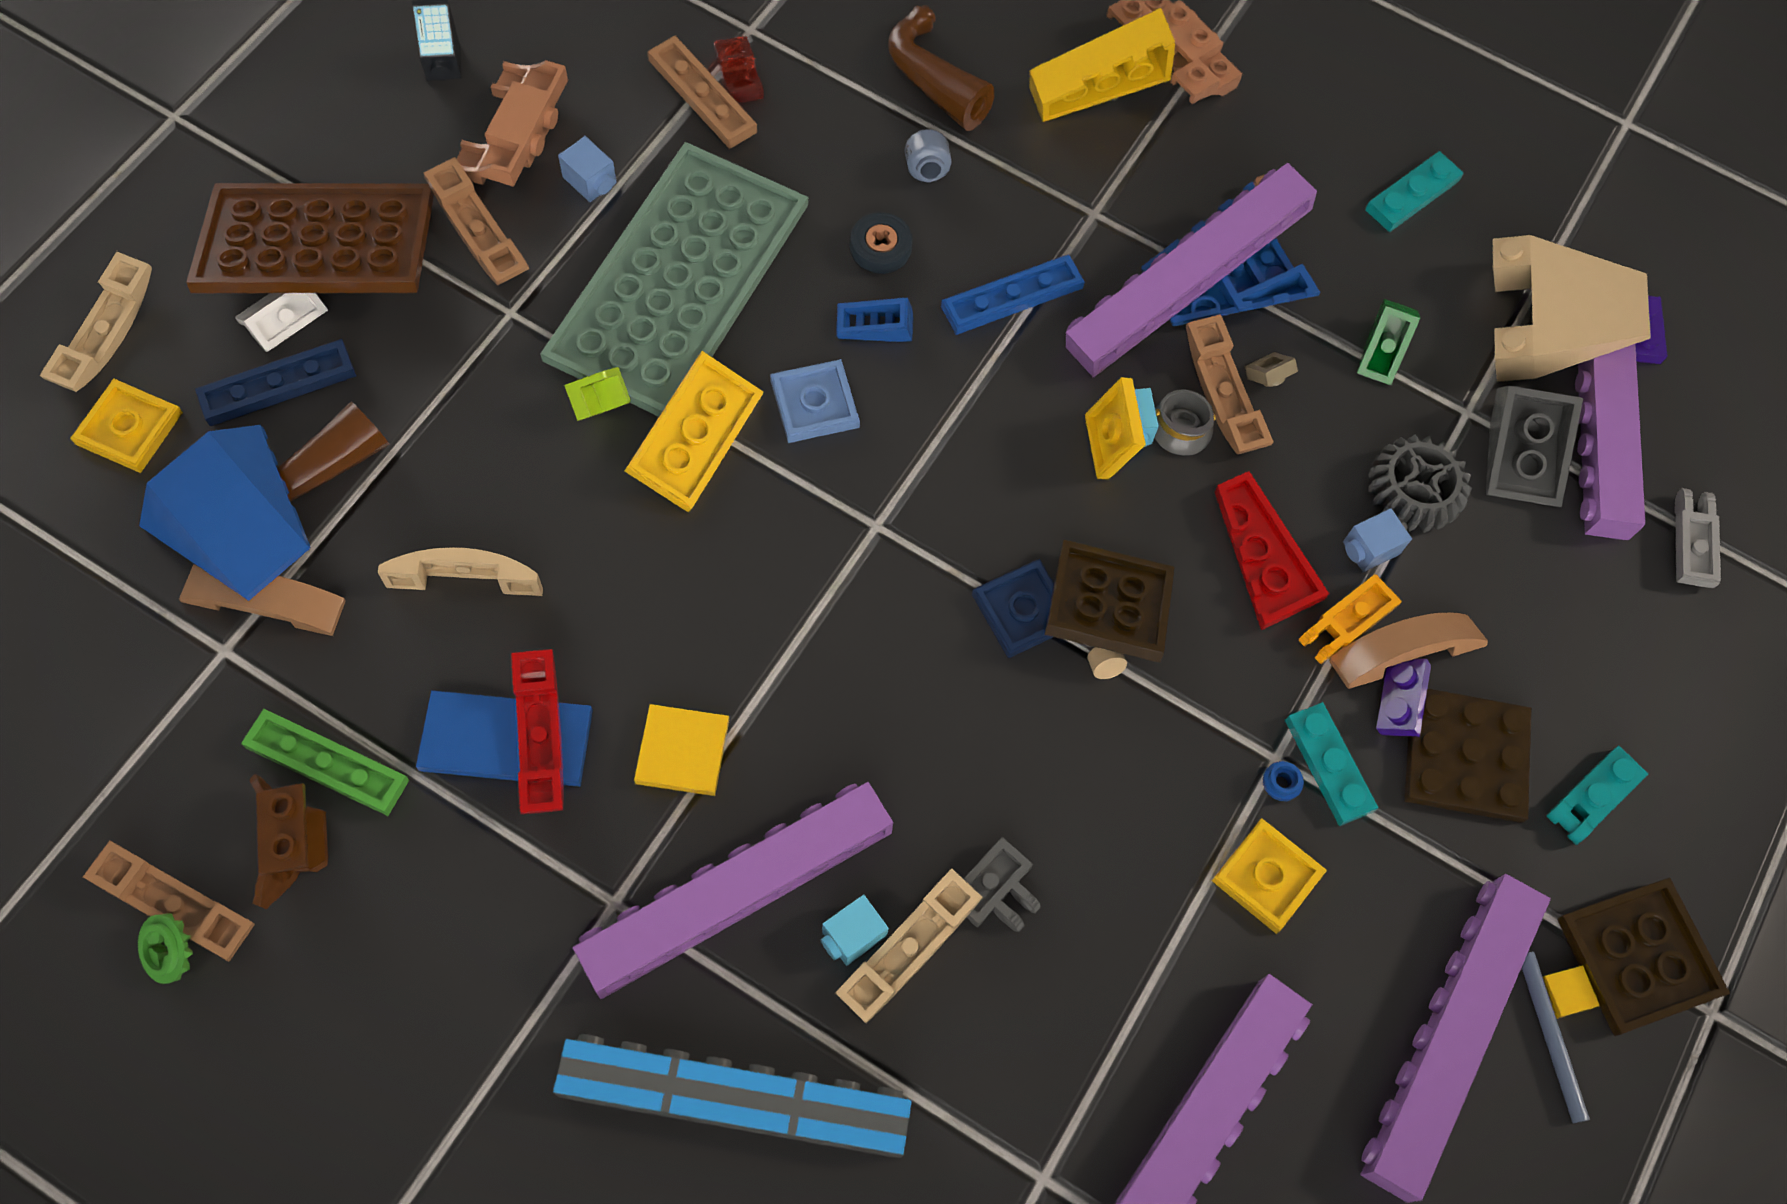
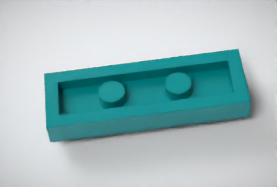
[1365,151,1464,232]
[1285,702,1379,826]

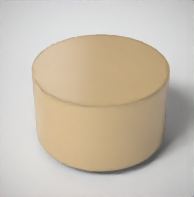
[1087,647,1127,679]

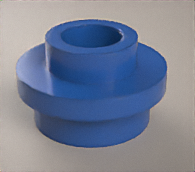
[1263,761,1304,801]

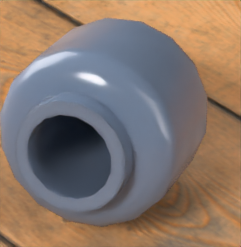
[905,129,952,182]

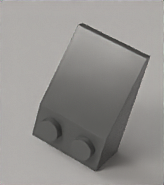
[1485,386,1583,507]

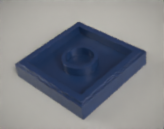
[972,559,1054,658]

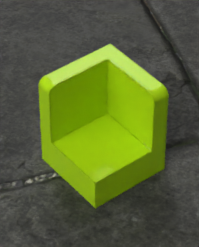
[564,367,630,421]

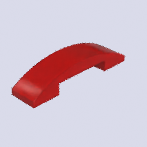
[511,649,563,815]

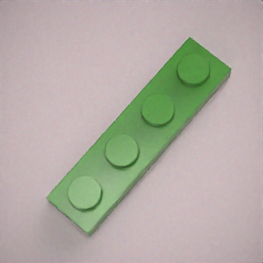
[241,709,409,816]

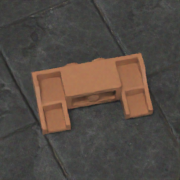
[1107,0,1242,104]
[457,60,568,187]

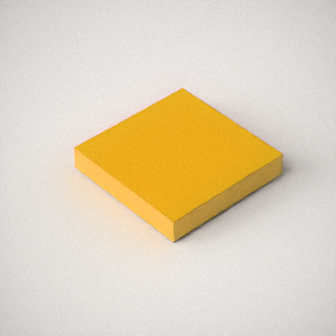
[1085,377,1146,480]
[70,378,183,473]
[634,704,729,796]
[1211,818,1327,934]

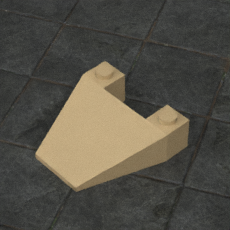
[1493,235,1650,382]

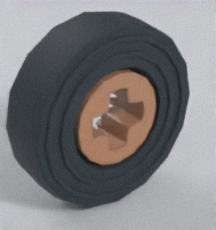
[850,212,913,274]

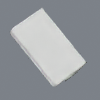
[235,293,328,352]

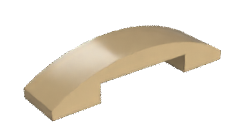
[40,252,152,392]
[378,548,543,596]
[836,868,983,1023]

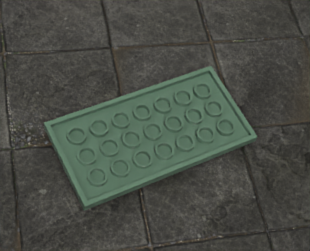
[540,142,808,416]

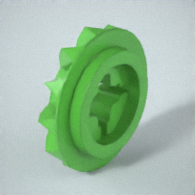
[138,913,193,984]

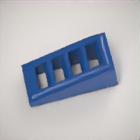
[836,297,913,342]

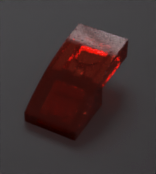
[714,36,764,103]

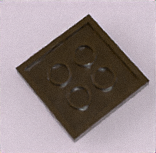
[1045,540,1175,663]
[1404,689,1532,823]
[1557,877,1731,1037]

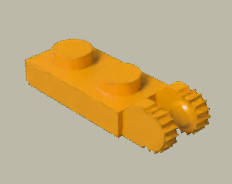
[1299,574,1402,664]

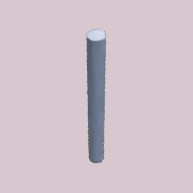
[1521,952,1590,1123]

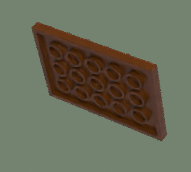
[186,183,434,294]

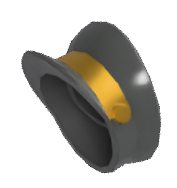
[1154,390,1216,455]

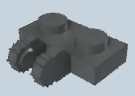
[964,837,1041,932]

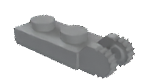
[1674,488,1721,589]

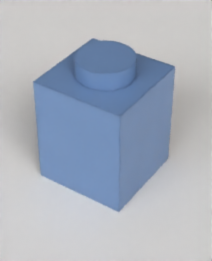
[558,136,616,202]
[1343,509,1412,572]

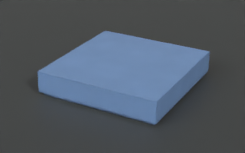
[770,359,860,443]

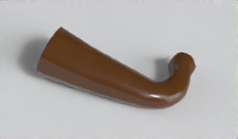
[888,5,994,131]
[277,401,390,502]

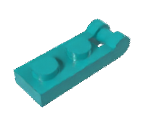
[1546,745,1649,845]

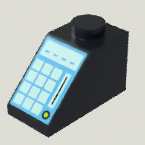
[412,0,461,81]

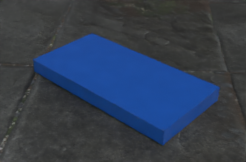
[416,691,593,787]

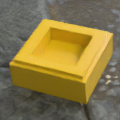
[1543,965,1600,1019]

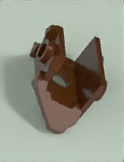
[249,774,328,909]

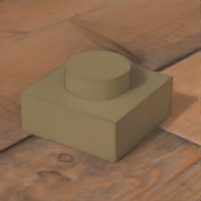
[1245,352,1298,387]

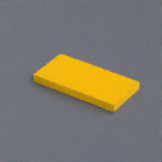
[624,351,764,512]

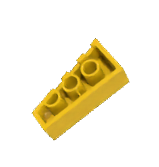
[1030,8,1176,122]

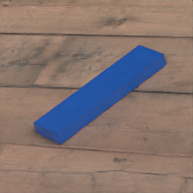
[941,254,1085,335]

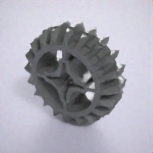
[1368,434,1472,533]

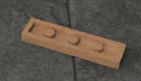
[648,36,757,149]

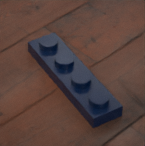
[195,339,356,426]

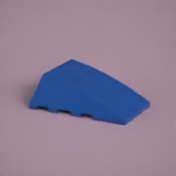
[1141,181,1320,326]
[139,425,311,601]

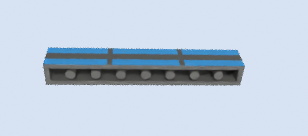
[553,1034,912,1158]

